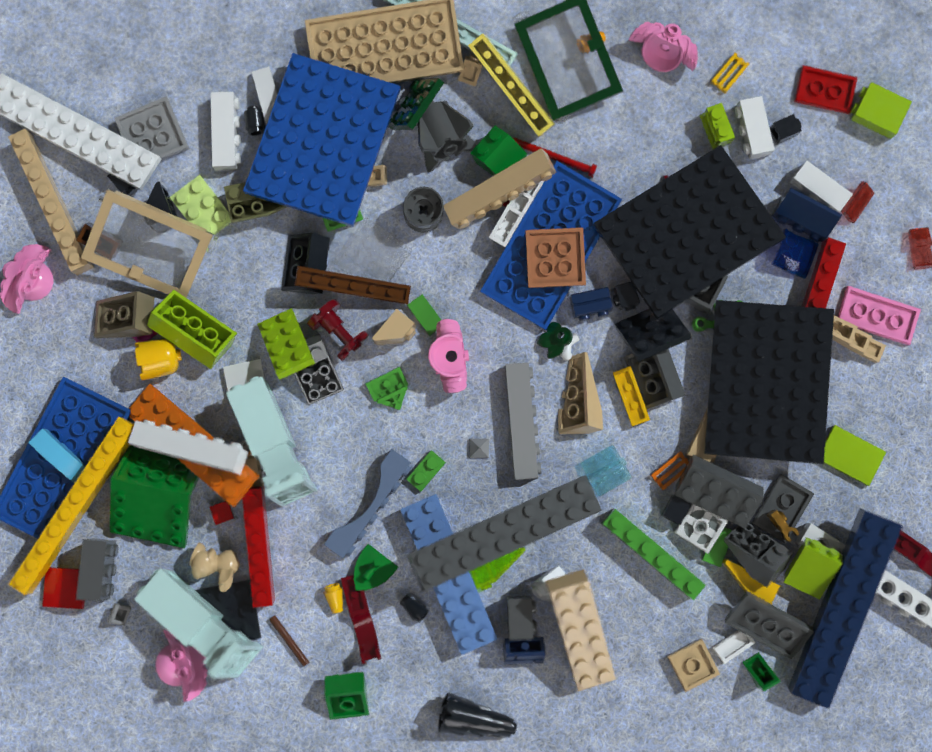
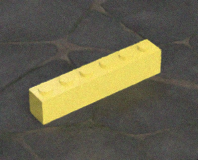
[468,33,555,137]

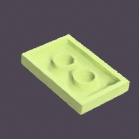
[170,175,231,237]

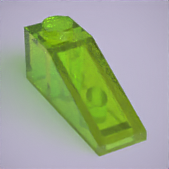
[471,547,526,591]

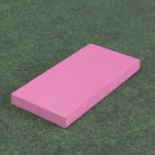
[837,286,921,346]

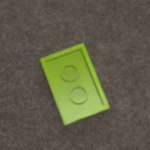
[824,425,886,486]

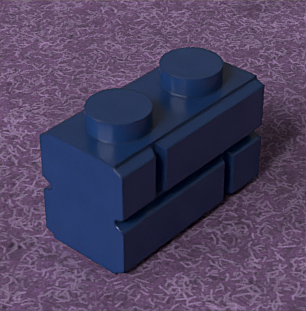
[570,287,613,321]
[503,637,546,665]

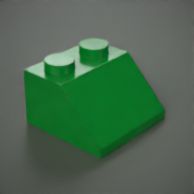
[470,125,528,176]
[325,672,369,720]

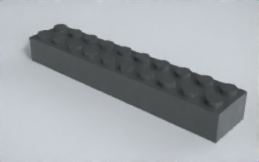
[406,475,602,592]

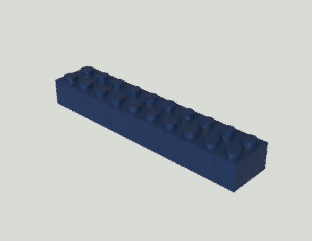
[788,508,903,709]

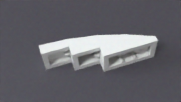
[251,66,278,125]
[489,181,544,247]

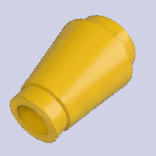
[323,583,343,614]

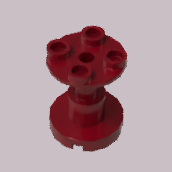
[307,299,369,361]

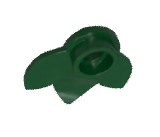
[537,322,573,359]

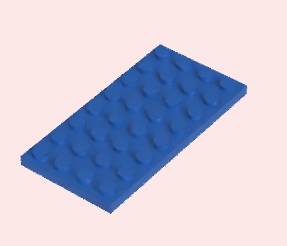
[480,161,622,330]
[0,376,131,539]

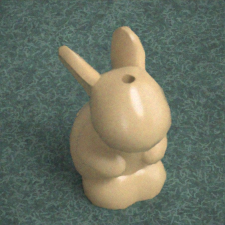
[190,542,240,592]

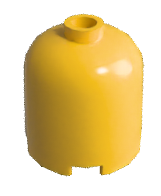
[135,339,182,381]

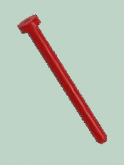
[512,137,597,178]

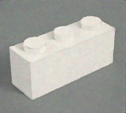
[735,96,775,159]
[789,161,853,212]

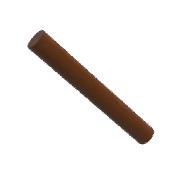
[269,615,309,667]

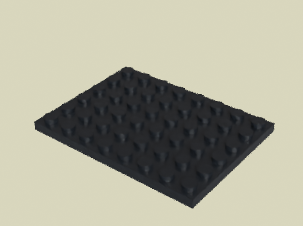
[593,145,786,319]
[704,300,834,465]

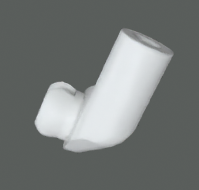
[560,333,579,361]

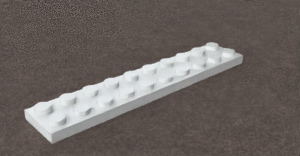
[0,73,162,191]

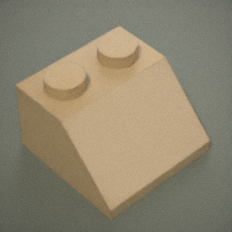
[372,309,416,345]

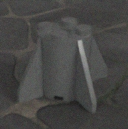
[417,101,477,173]

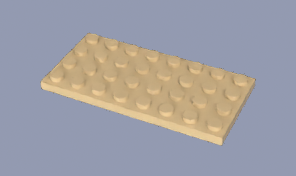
[305,0,464,83]

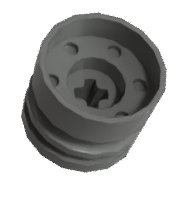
[403,186,444,233]

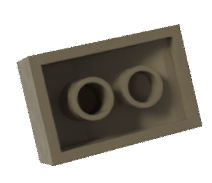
[94,291,154,338]

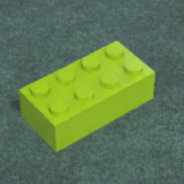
[147,290,237,369]

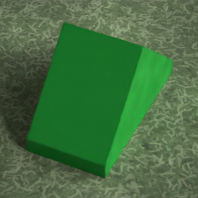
[742,652,781,692]

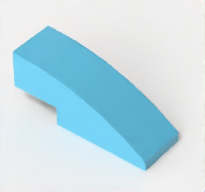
[28,428,86,483]

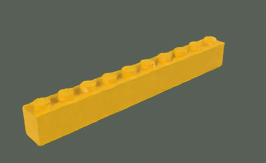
[8,417,134,595]

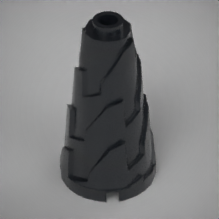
[438,692,517,737]

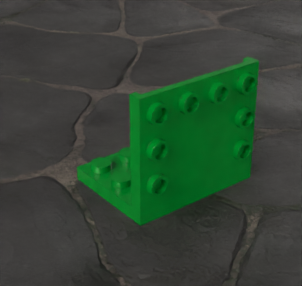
[110,444,199,548]

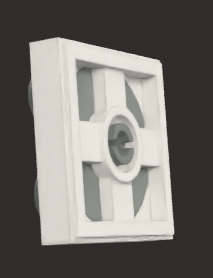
[674,504,728,554]

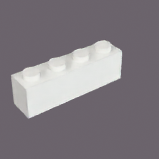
[211,92,241,171]

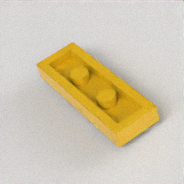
[613,366,650,427]

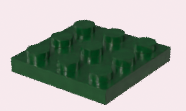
[388,78,444,130]

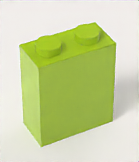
[850,82,912,139]
[784,537,842,600]

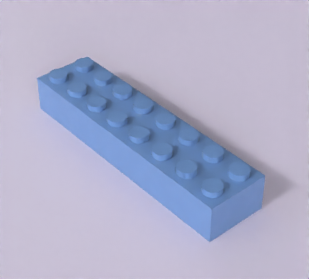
[400,494,498,655]

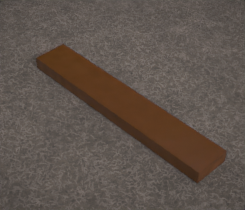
[294,266,411,305]

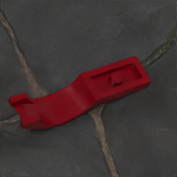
[893,531,932,577]
[341,575,382,665]

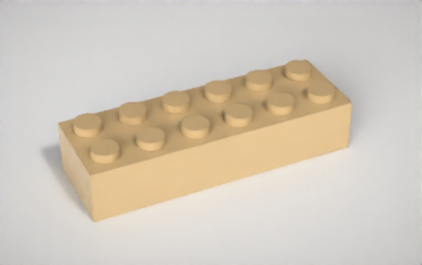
[546,569,616,692]

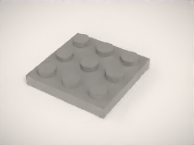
[114,96,189,161]

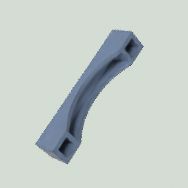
[324,449,412,558]

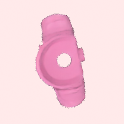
[629,21,698,72]
[0,244,54,314]
[428,319,469,393]
[155,628,207,701]

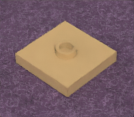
[667,638,720,692]

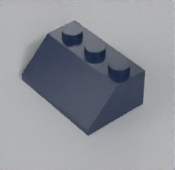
[772,188,842,242]

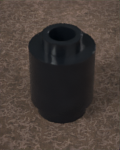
[244,106,265,136]

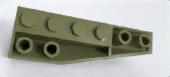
[224,182,287,224]

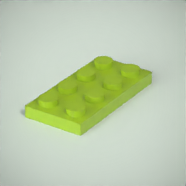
[257,308,315,380]

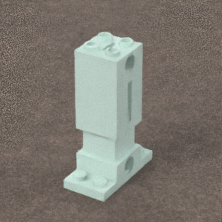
[226,376,317,507]
[134,568,263,678]

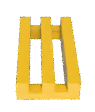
[711,53,749,93]

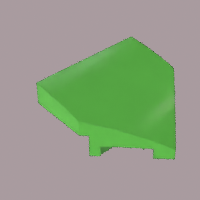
[365,366,408,410]

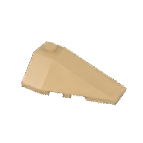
[558,352,603,434]

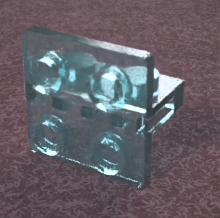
[580,445,632,496]

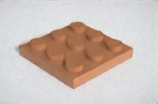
[525,228,586,288]

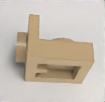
[458,55,483,86]

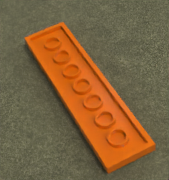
[129,384,259,507]

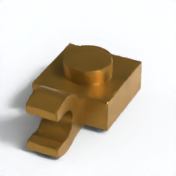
[766,510,799,542]

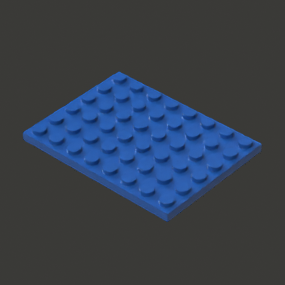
[243,53,401,227]

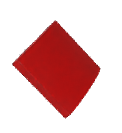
[42,567,85,609]

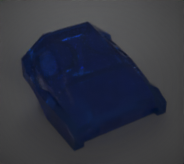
[771,229,819,279]

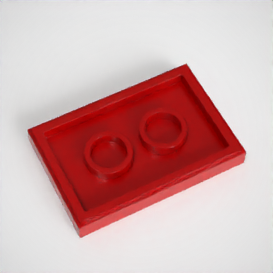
[794,65,858,114]

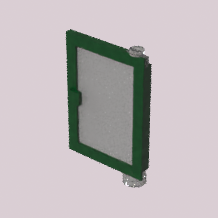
[513,0,623,124]

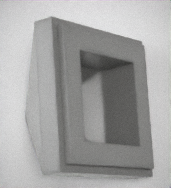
[470,439,489,458]
[107,603,132,626]

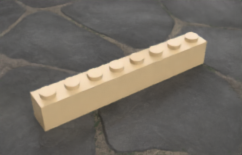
[8,129,94,275]

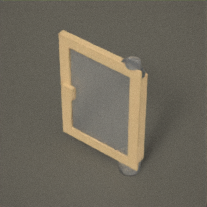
[81,188,219,298]

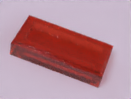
[841,181,875,223]

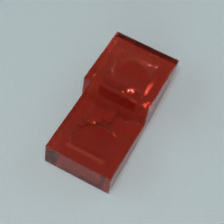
[909,227,932,270]

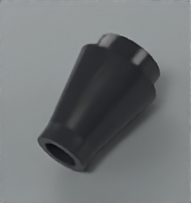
[399,595,429,623]

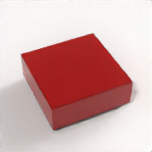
[209,501,235,525]

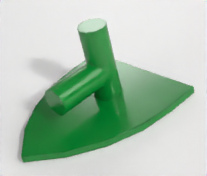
[354,544,398,591]

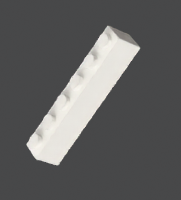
[128,420,248,475]

